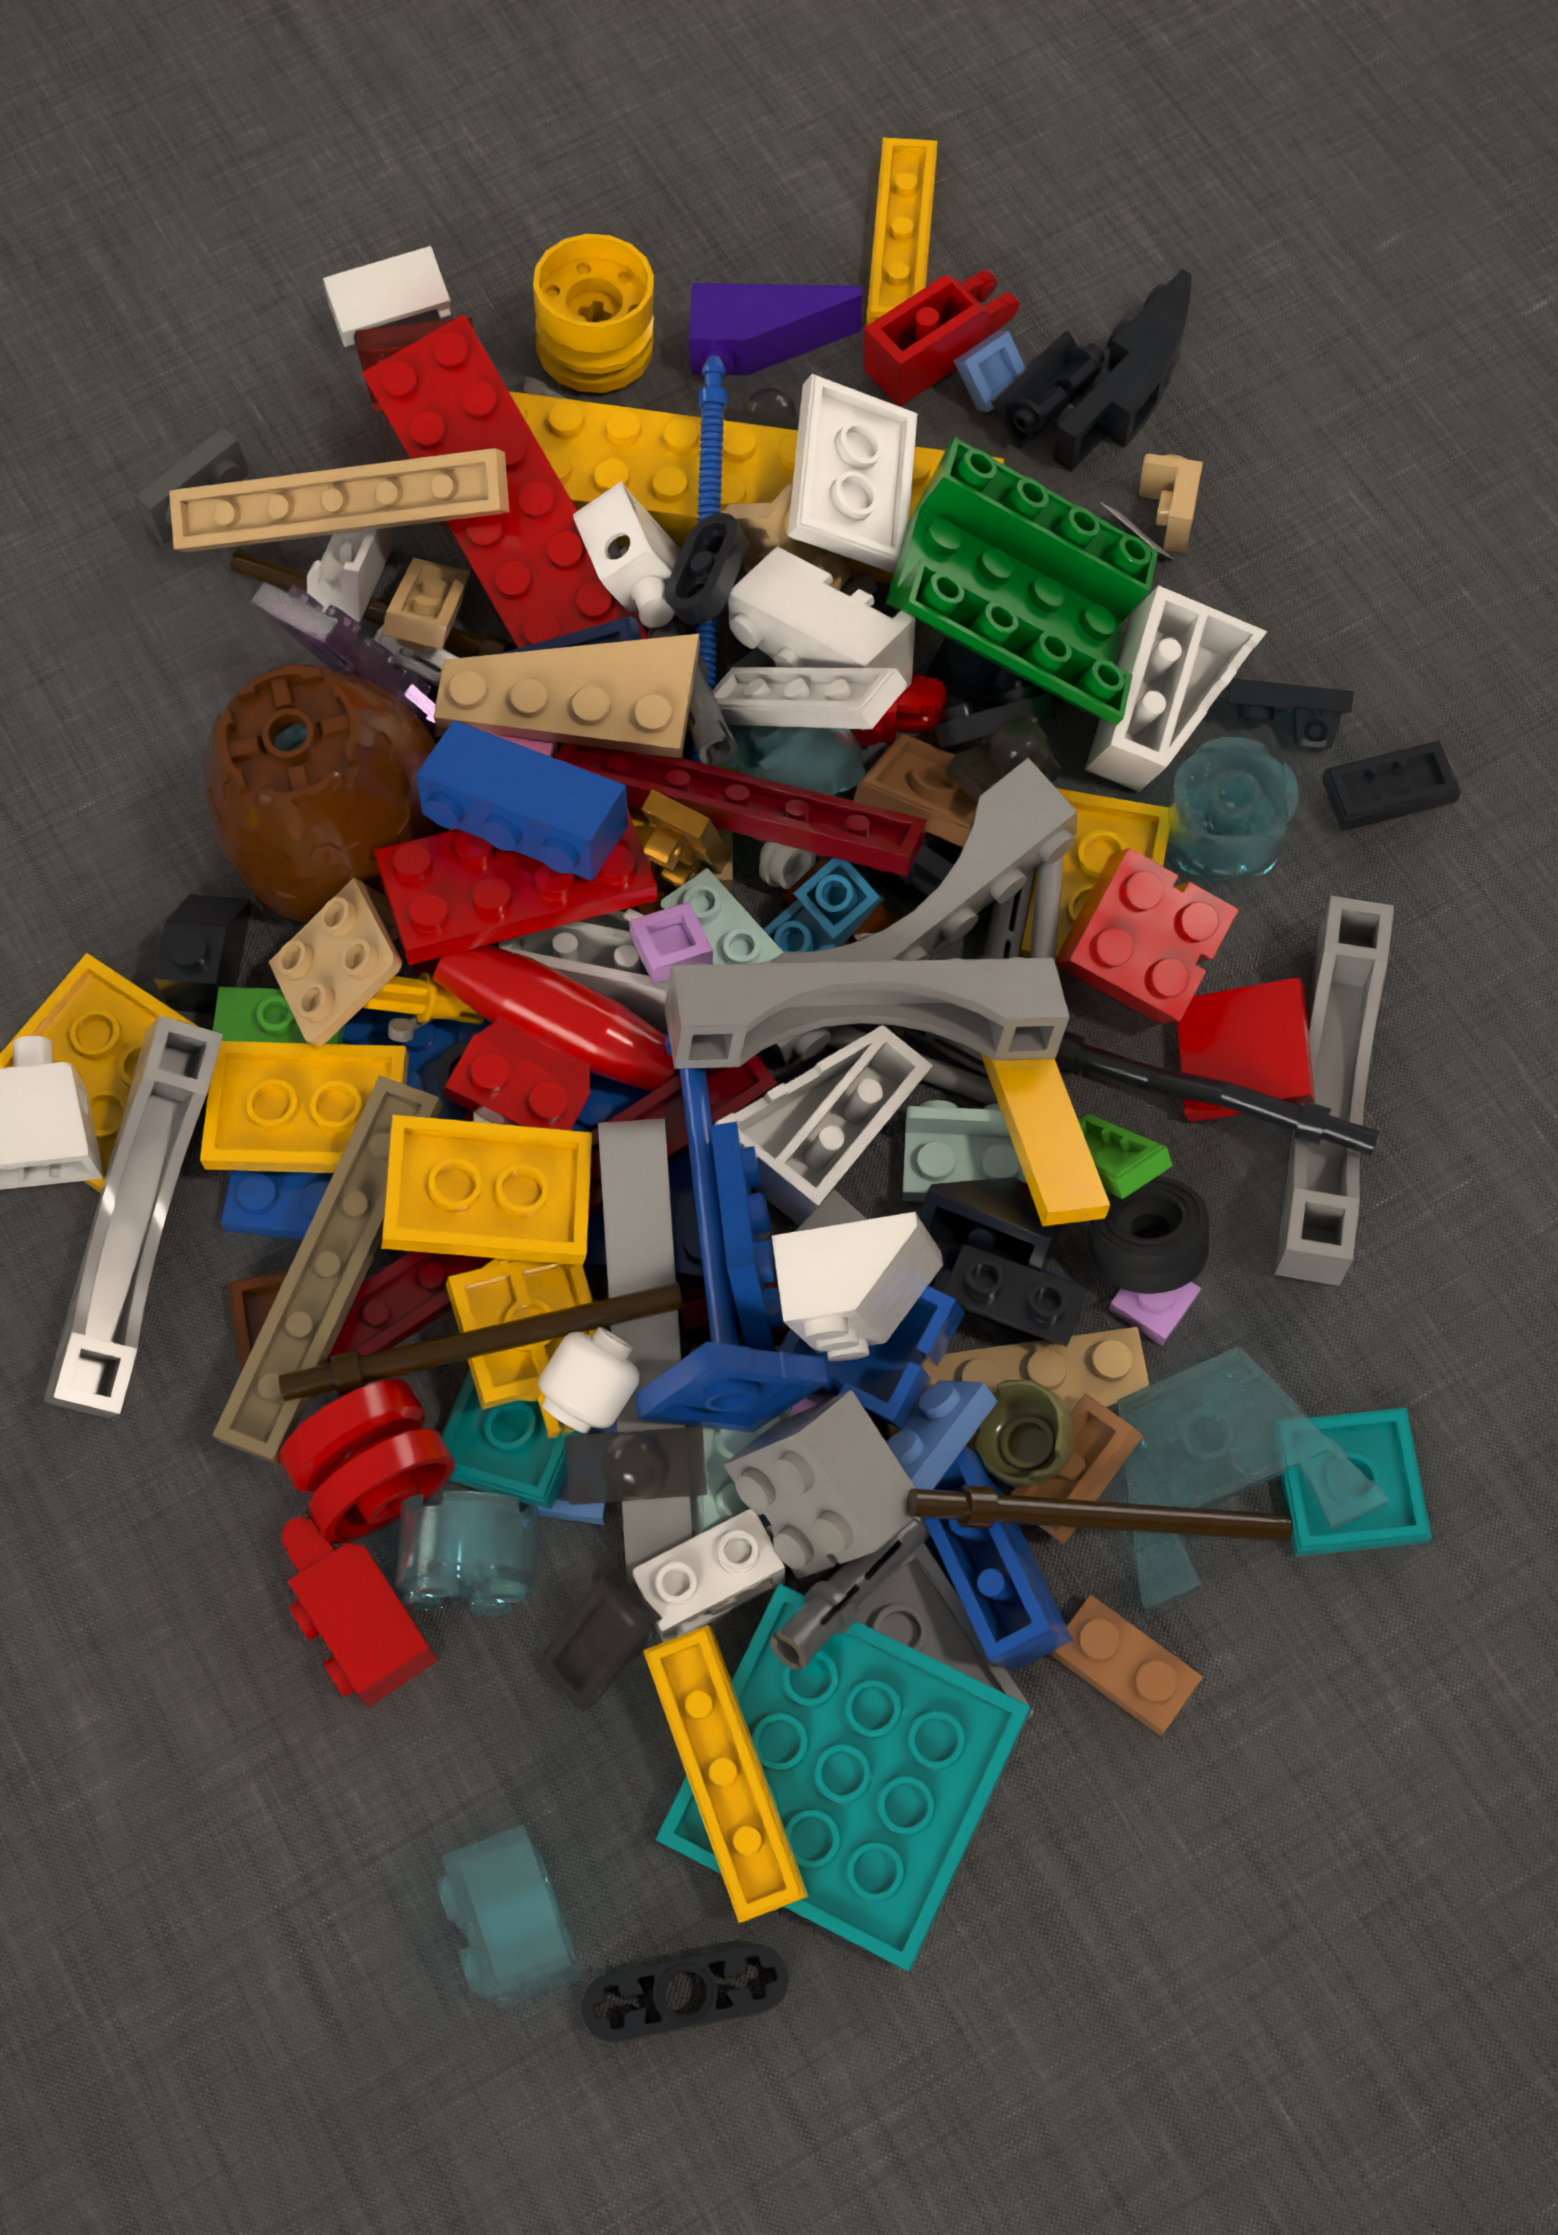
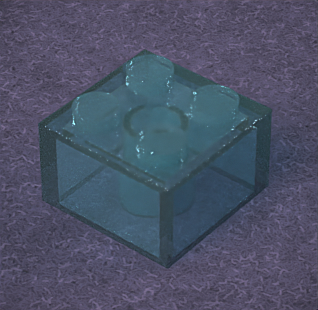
[436,1824,584,2011]

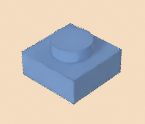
[954,331,1026,412]

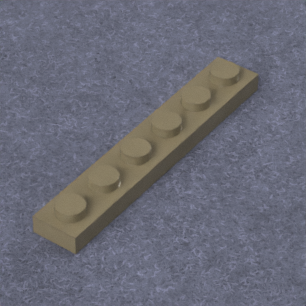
[212,1075,443,1466]

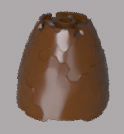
[205,663,449,924]

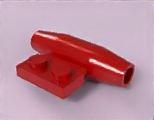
[432,945,676,1131]

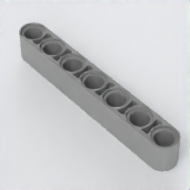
[598,1118,693,1584]

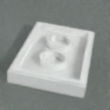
[787,374,918,573]

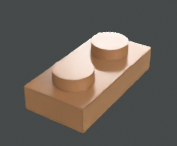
[1010,1393,1143,1545]
[1049,1594,1203,1736]

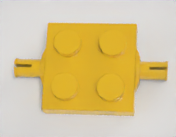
[446,1258,597,1438]

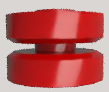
[278,1379,455,1544]

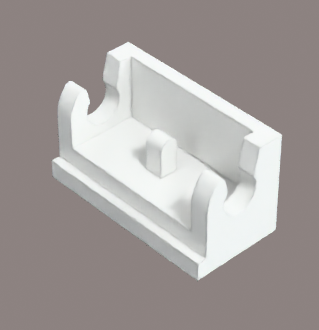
[323,246,451,347]
[302,527,393,622]

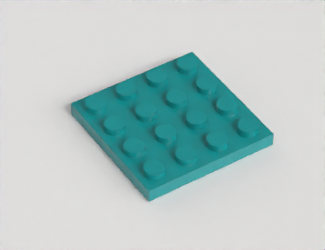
[655,1583,1032,1972]

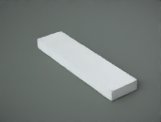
[712,667,908,729]

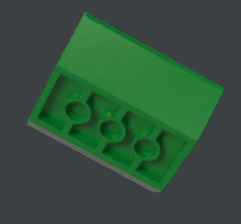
[885,437,1158,725]

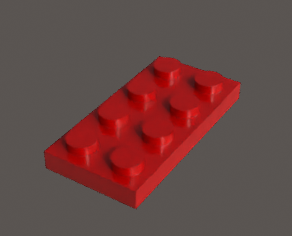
[374,808,658,965]

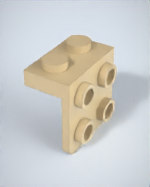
[268,878,402,1046]

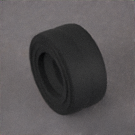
[1090,1176,1209,1294]

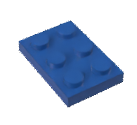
[710,1121,785,1352]

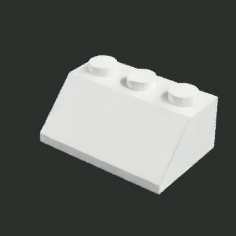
[772,1212,943,1361]

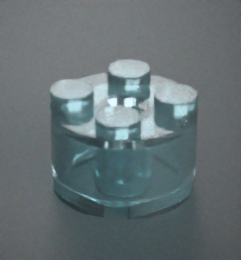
[723,725,865,796]
[1168,737,1299,881]
[396,1491,538,1615]

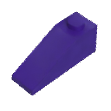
[689,283,862,376]

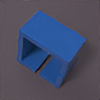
[778,1286,965,1430]

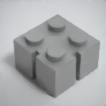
[723,1390,915,1579]

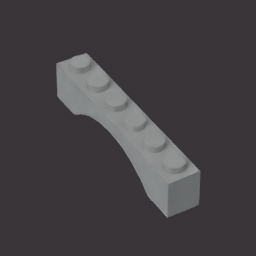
[770,758,1078,1066]
[1275,896,1394,1286]
[665,957,1070,1069]
[43,1015,223,1418]

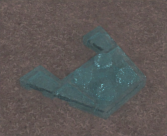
[1118,1346,1389,1613]

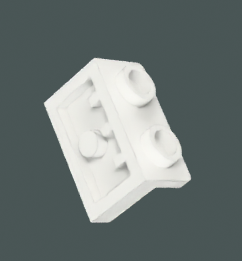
[633,1509,785,1642]

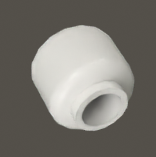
[538,1327,640,1434]

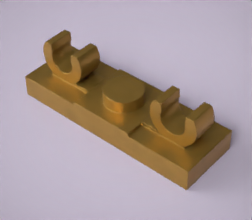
[642,789,731,888]

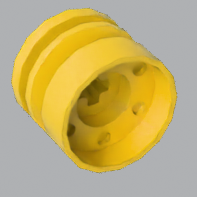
[533,234,654,393]

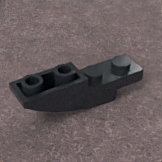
[1053,269,1192,472]

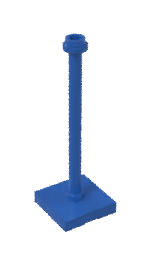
[635,1034,827,1433]

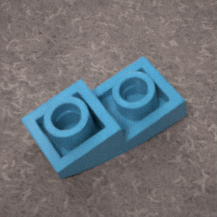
[763,858,882,952]

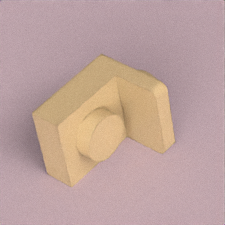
[1139,454,1203,554]

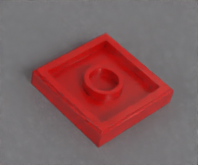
[1177,977,1316,1123]

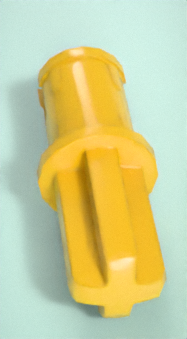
[363,972,484,1025]

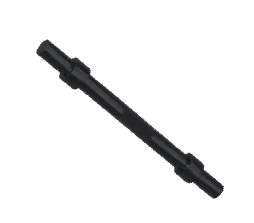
[1055,1031,1380,1156]

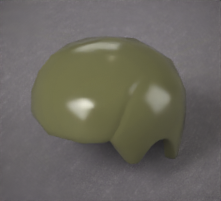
[975,1379,1076,1487]

